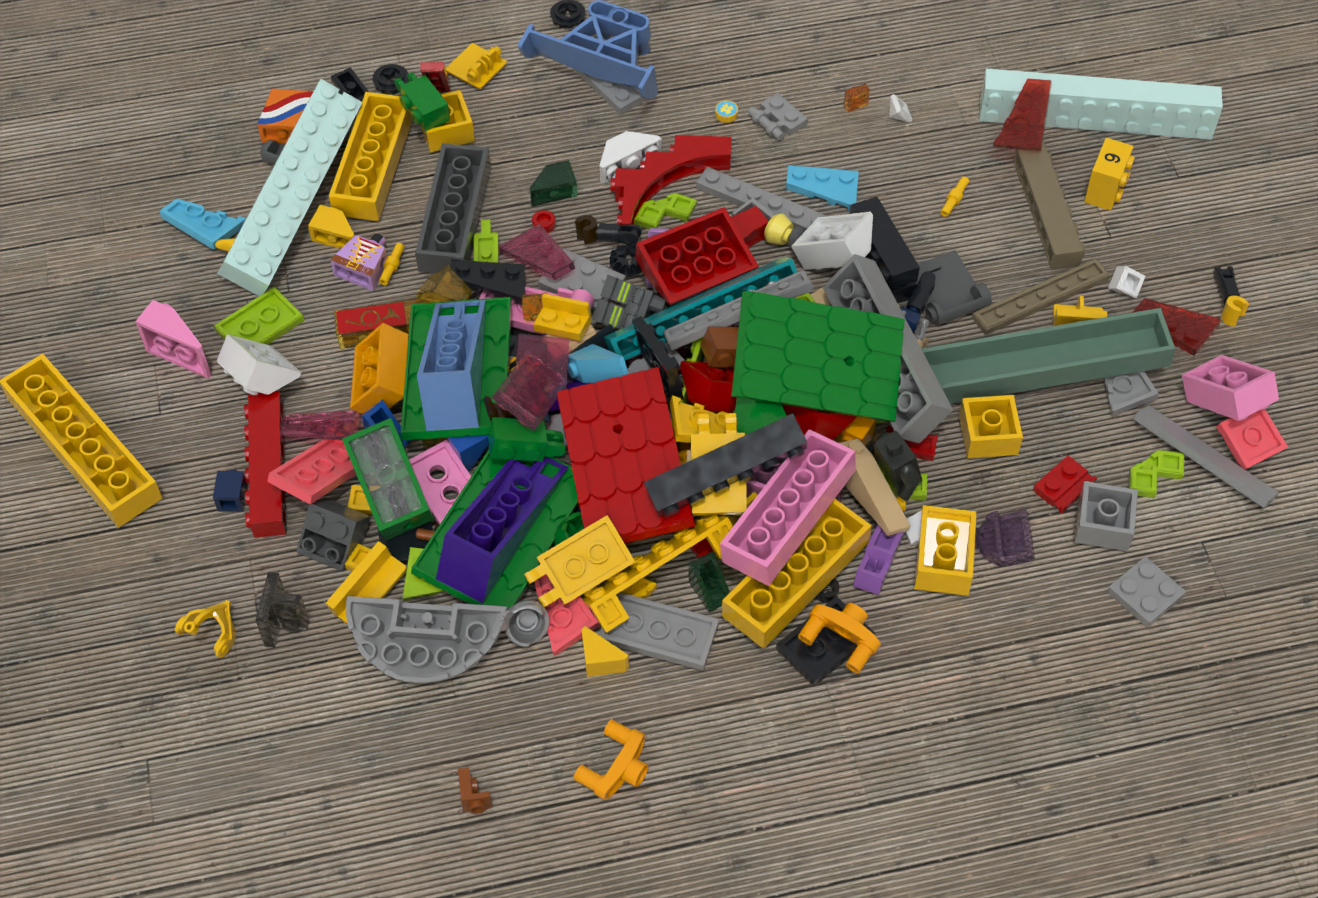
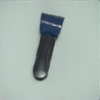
[900,271,936,334]

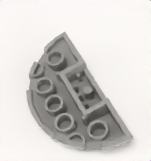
[346,596,508,684]

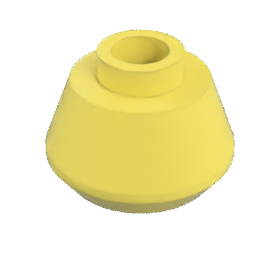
[764,213,794,245]

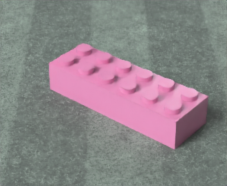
[720,429,856,586]

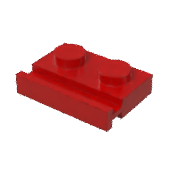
[1033,455,1097,514]

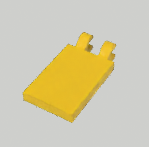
[691,413,747,516]
[524,515,635,607]

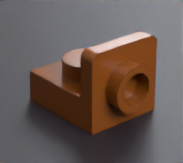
[458,767,492,814]

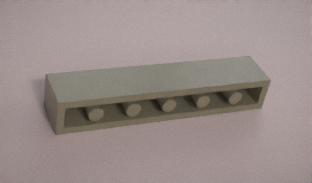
[1013,143,1085,270]

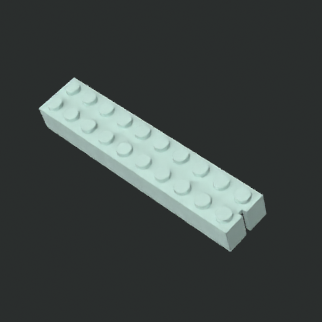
[979,69,1223,140]
[217,79,362,296]

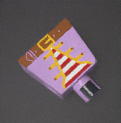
[331,233,387,291]

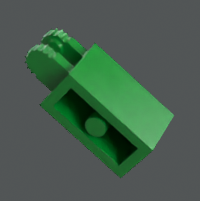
[394,72,450,132]
[488,417,566,462]

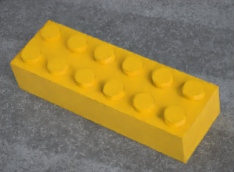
[329,92,413,221]
[722,499,872,649]

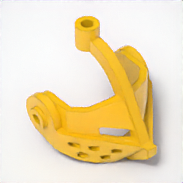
[175,600,236,658]

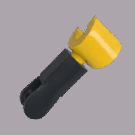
[1214,266,1249,327]

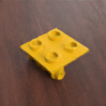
[446,43,508,90]

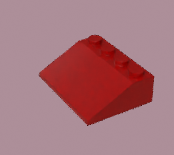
[635,207,759,306]

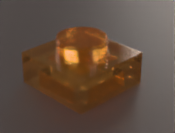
[844,83,870,112]

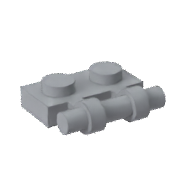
[748,93,808,140]

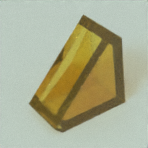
[416,265,472,302]

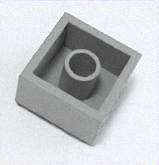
[1074,481,1138,551]

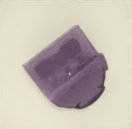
[975,509,1035,567]

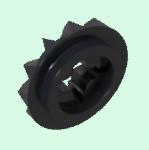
[550,0,586,29]
[372,64,408,94]
[609,244,642,276]

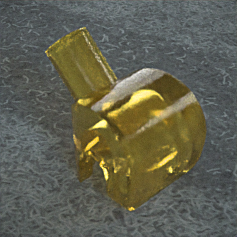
[522,292,548,321]

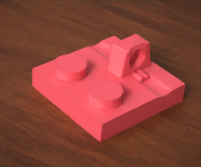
[1216,409,1288,470]

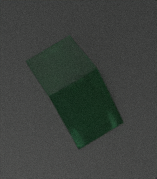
[689,551,730,612]

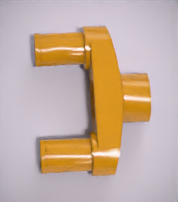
[798,603,881,674]
[573,719,649,800]

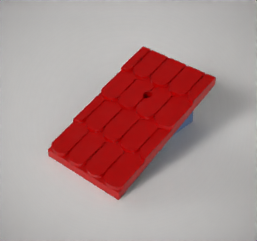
[557,367,695,544]

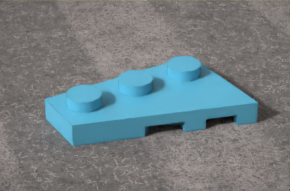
[786,165,859,211]
[160,199,246,250]

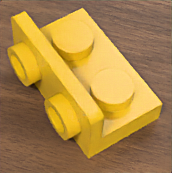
[533,293,592,341]

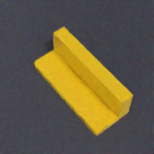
[326,541,407,625]

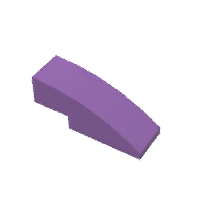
[853,525,905,595]

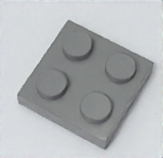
[1107,556,1186,628]

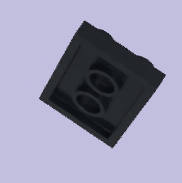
[632,316,684,400]
[776,596,875,686]

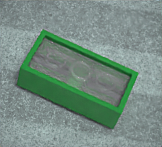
[342,418,435,540]

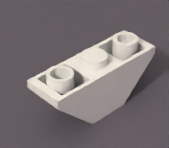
[600,131,662,184]

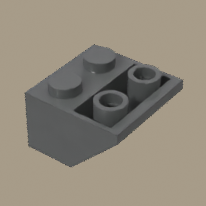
[296,497,371,571]

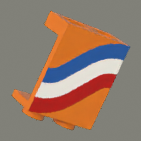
[257,89,313,144]

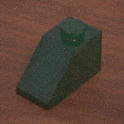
[529,160,577,207]

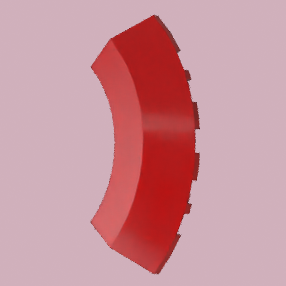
[680,361,857,440]

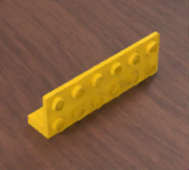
[580,514,733,633]

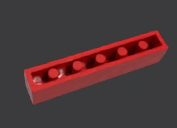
[244,391,286,538]

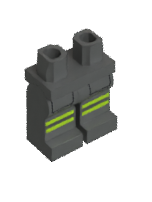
[592,275,668,329]

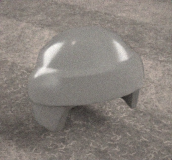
[499,600,549,647]

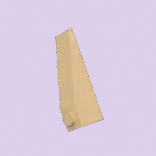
[839,438,910,536]

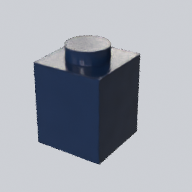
[213,469,248,512]

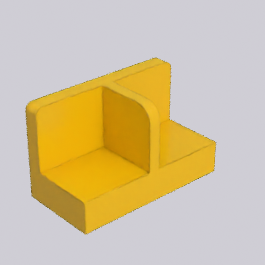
[1053,295,1107,326]

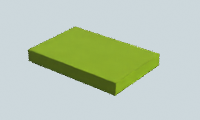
[214,287,305,345]

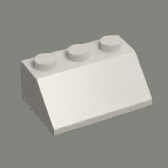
[791,212,873,270]
[216,334,302,395]

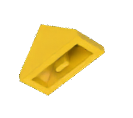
[581,626,629,677]

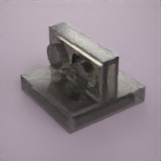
[256,572,309,648]

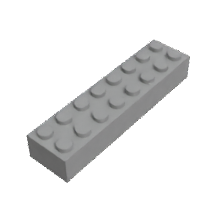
[823,254,953,443]

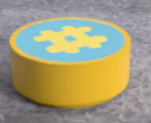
[715,100,738,123]

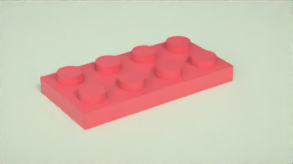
[268,433,356,504]

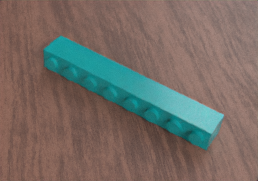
[604,257,797,361]

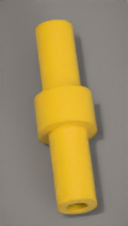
[940,176,970,217]
[379,243,405,286]

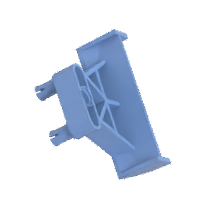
[518,0,658,99]

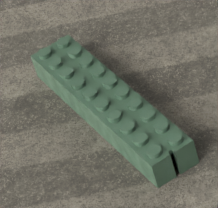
[921,308,1175,404]

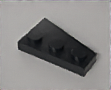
[450,260,525,306]

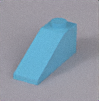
[566,344,629,383]

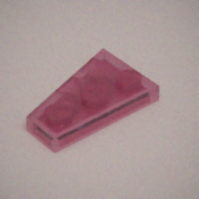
[498,224,575,280]
[281,411,361,441]

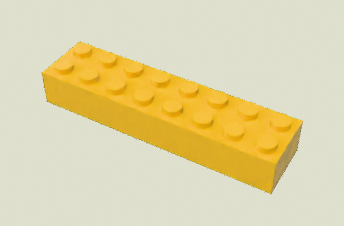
[0,353,163,528]

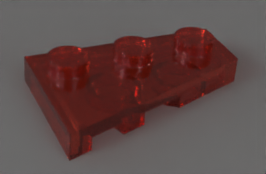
[993,78,1052,151]
[1132,298,1222,356]

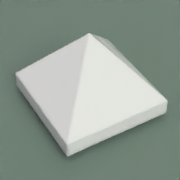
[889,94,912,123]

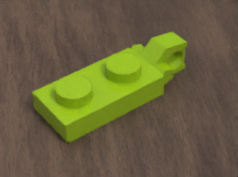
[474,219,499,263]

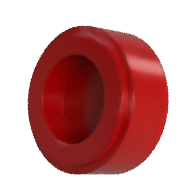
[532,210,556,234]

